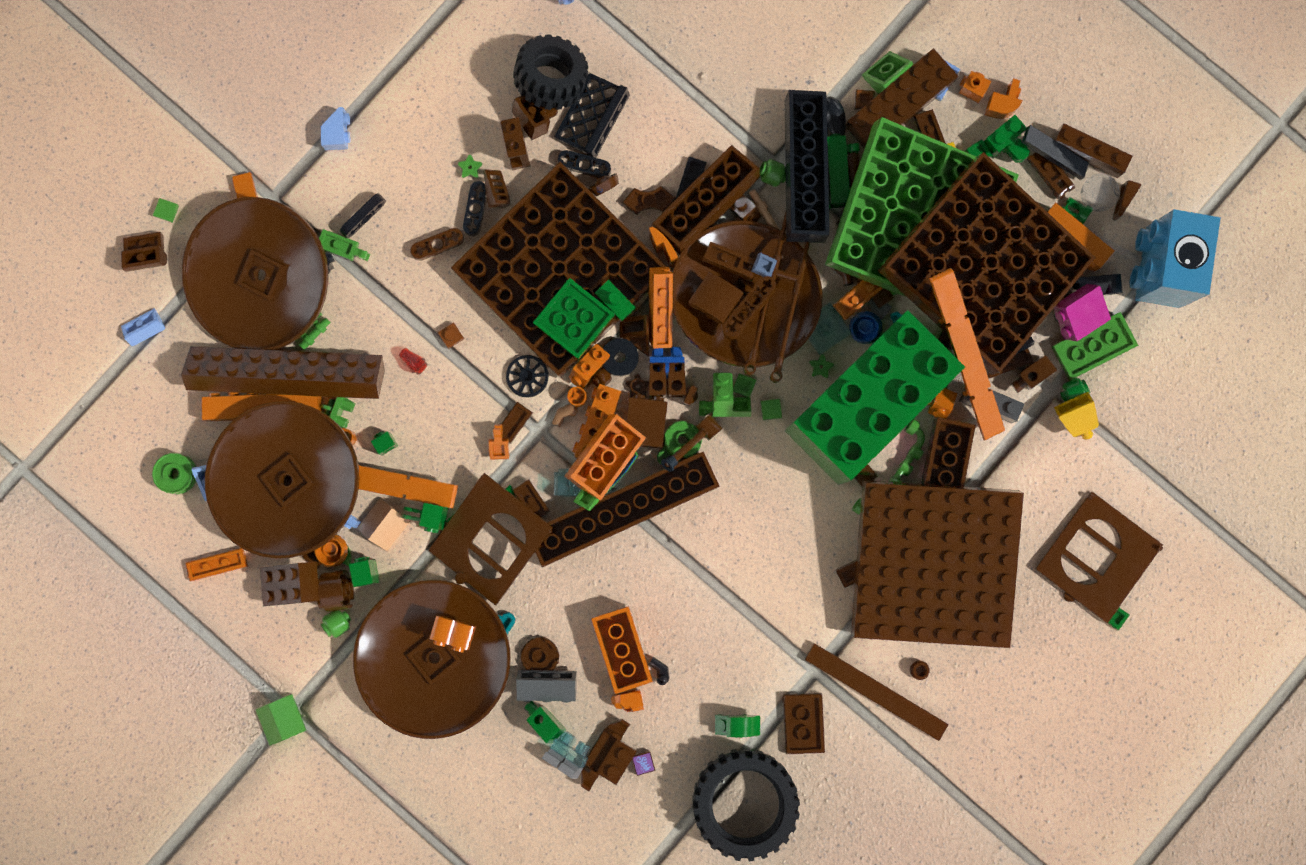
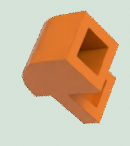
[984,78,1023,119]

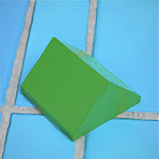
[862,51,913,94]
[256,694,307,746]

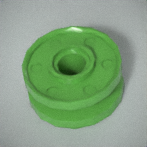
[152,453,197,495]

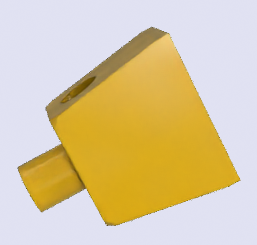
[1054,392,1099,440]

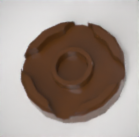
[521,637,560,671]

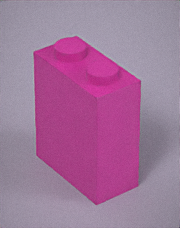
[1054,284,1111,342]

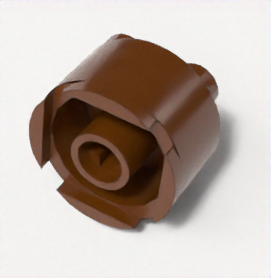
[317,570,354,612]

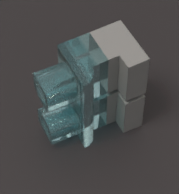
[542,731,590,779]

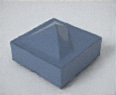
[752,253,777,277]

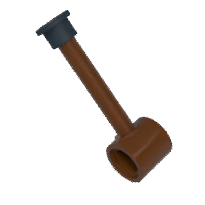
[661,414,723,472]

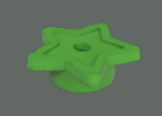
[458,155,482,178]
[809,354,834,378]

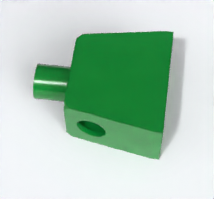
[524,701,567,743]

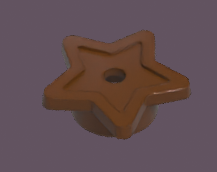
[625,374,649,397]

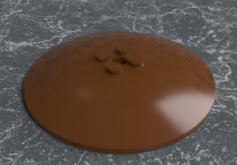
[182,197,329,350]
[673,221,823,368]
[205,401,360,559]
[353,580,511,739]

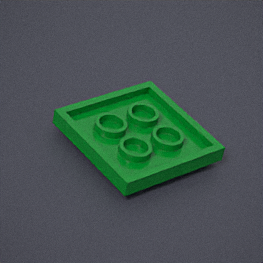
[533,278,615,360]

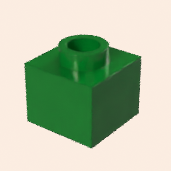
[371,431,398,456]

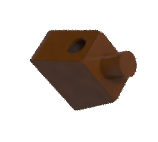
[1011,355,1058,393]

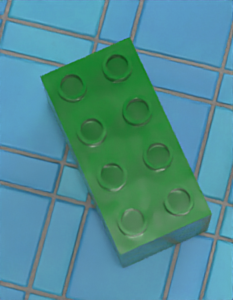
[785,310,965,485]

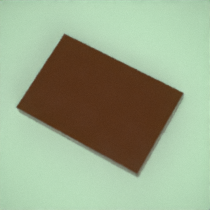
[783,693,825,754]

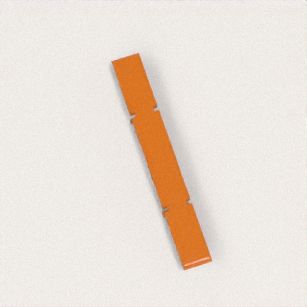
[929,268,1005,441]
[358,465,458,508]

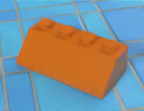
[565,414,646,501]

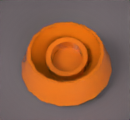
[314,535,348,567]

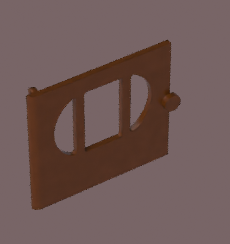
[429,473,553,606]
[1035,491,1163,623]

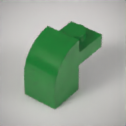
[715,714,760,738]

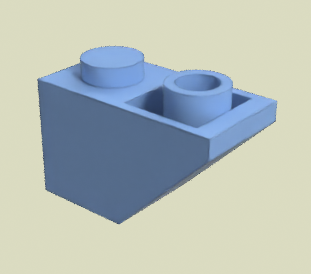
[321,107,351,150]

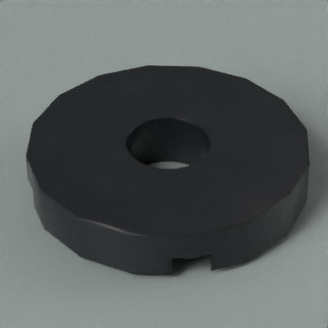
[603,338,639,377]

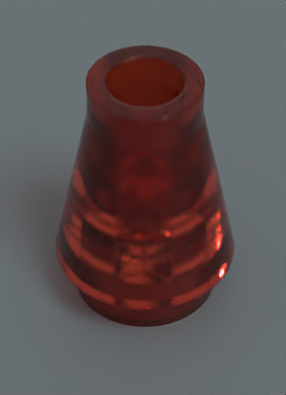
[399,348,427,375]

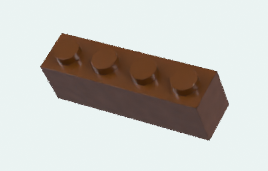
[1053,123,1133,178]

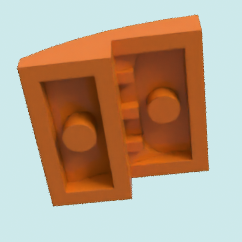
[649,226,678,268]

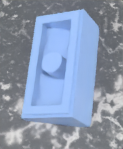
[121,308,165,346]

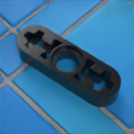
[558,150,611,178]
[463,181,487,236]
[340,193,386,238]

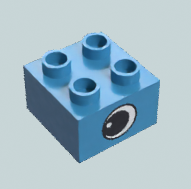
[1129,209,1221,308]

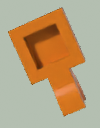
[489,424,510,460]

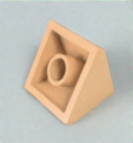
[357,497,411,551]

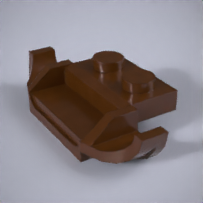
[581,719,637,791]

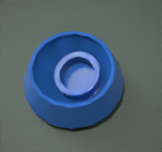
[849,311,883,344]

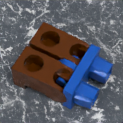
[649,347,686,398]

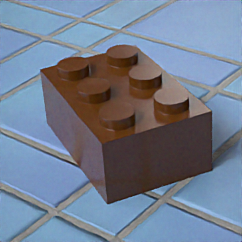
[260,561,320,607]

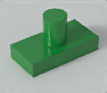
[595,280,635,322]

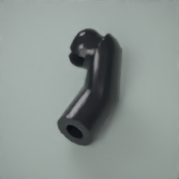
[648,657,670,686]

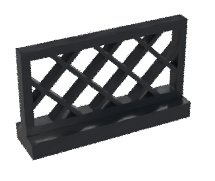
[554,73,630,158]

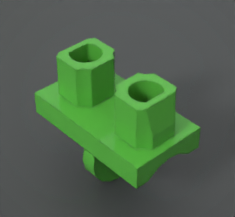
[321,397,356,428]

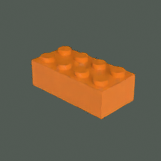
[591,606,653,694]

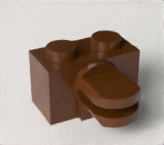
[512,96,558,140]

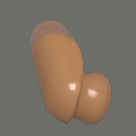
[551,404,578,427]

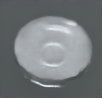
[1081,173,1120,212]

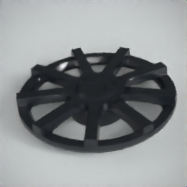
[506,355,549,398]

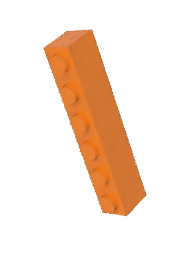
[202,392,322,422]

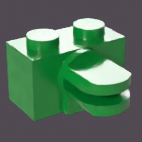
[984,114,1030,163]
[401,503,449,533]

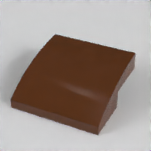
[689,272,744,324]

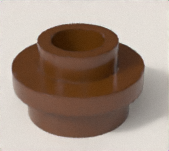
[910,660,930,680]

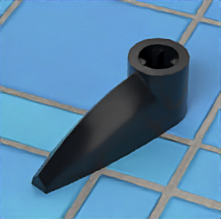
[1072,274,1123,295]

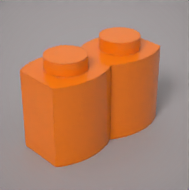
[429,615,476,652]

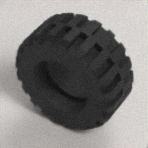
[513,34,589,110]

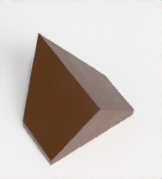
[620,315,649,357]

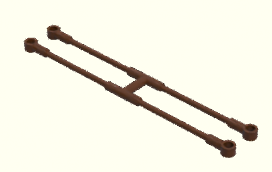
[743,212,810,383]

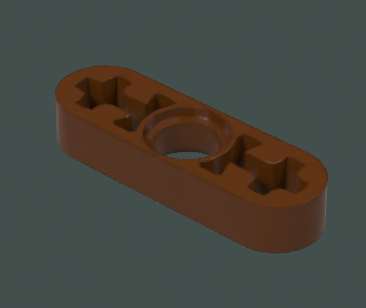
[410,228,464,261]

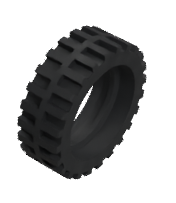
[692,748,800,862]

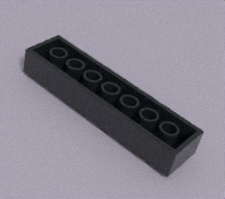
[785,90,829,243]

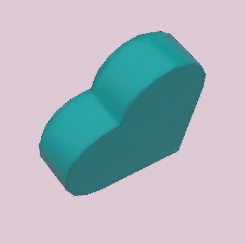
[498,612,516,635]

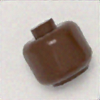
[591,367,612,387]

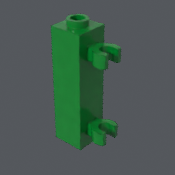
[827,134,860,208]

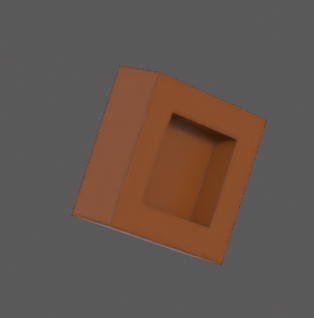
[438,322,465,349]

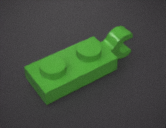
[319,229,371,261]
[699,397,751,417]

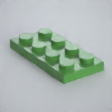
[1052,312,1139,380]

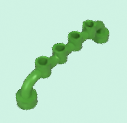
[852,419,925,515]

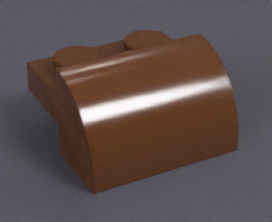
[121,232,167,272]

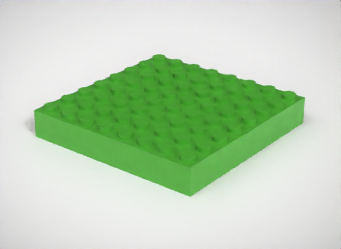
[825,117,1019,297]

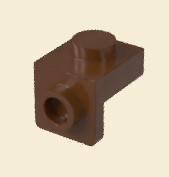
[730,195,761,222]

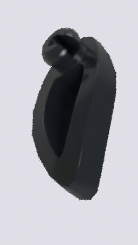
[827,96,846,136]

